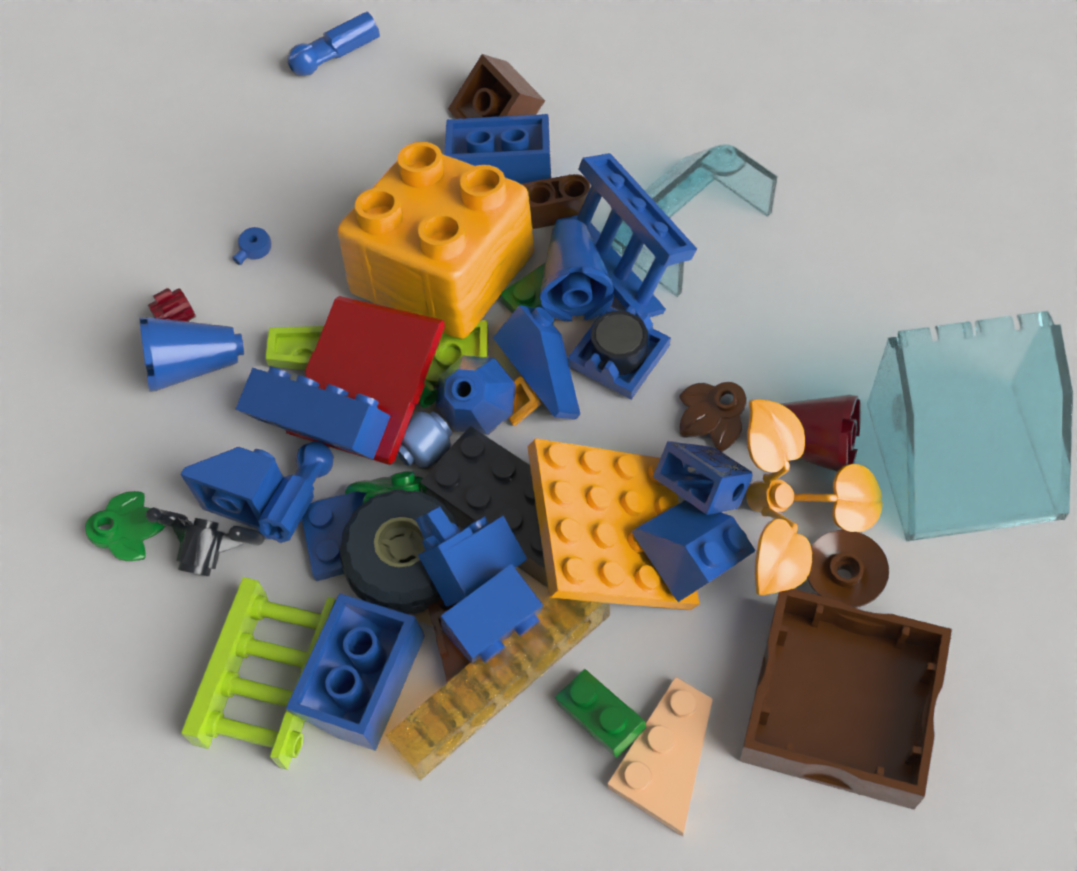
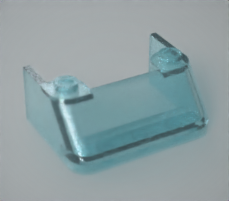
[611,144,778,297]

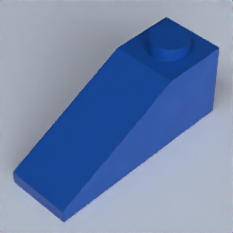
[493,305,580,420]

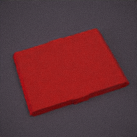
[285,296,445,465]

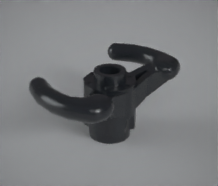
[145,507,265,576]

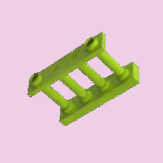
[181,577,336,770]

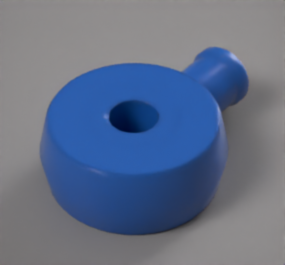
[232,227,271,265]

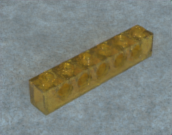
[386,597,610,781]

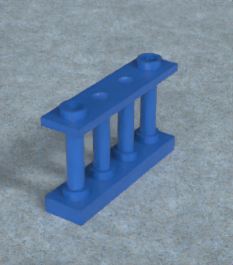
[555,153,697,317]

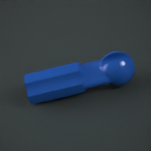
[288,11,380,76]
[258,441,334,543]

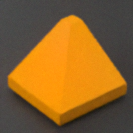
[509,375,543,426]

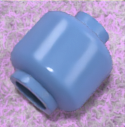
[397,411,452,468]

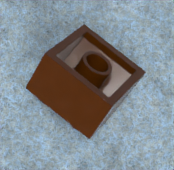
[448,54,545,119]

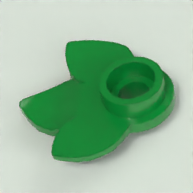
[345,471,423,504]
[85,491,167,561]

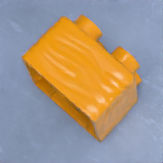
[337,142,535,339]

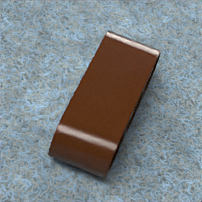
[522,174,590,229]

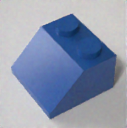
[180,447,284,529]
[632,500,756,602]
[441,563,543,664]

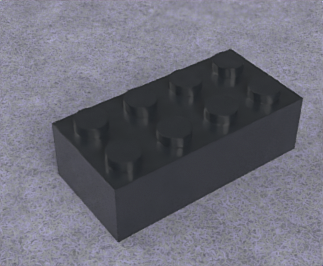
[420,426,548,588]

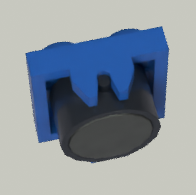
[567,306,671,400]

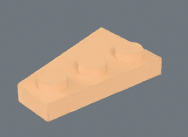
[608,677,713,836]

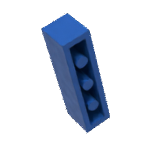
[235,366,390,459]

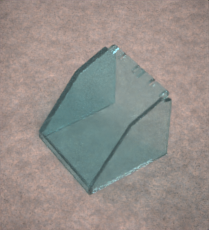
[867,311,1073,542]

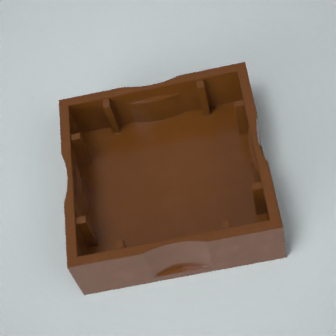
[739,589,952,810]

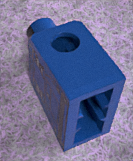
[653,441,753,515]

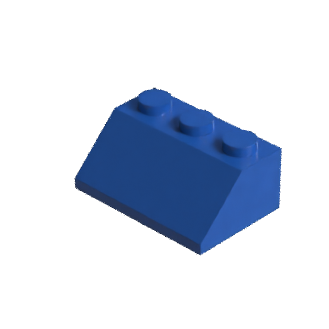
[444,114,551,184]
[286,593,425,751]

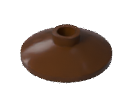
[807,530,889,608]

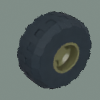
[340,489,459,614]

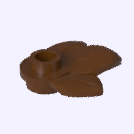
[679,382,747,452]

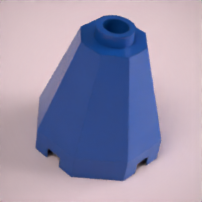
[436,355,516,435]

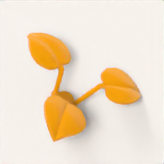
[746,399,883,595]

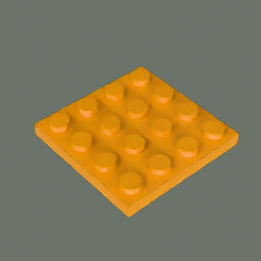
[527,438,700,610]

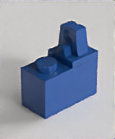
[416,506,528,607]

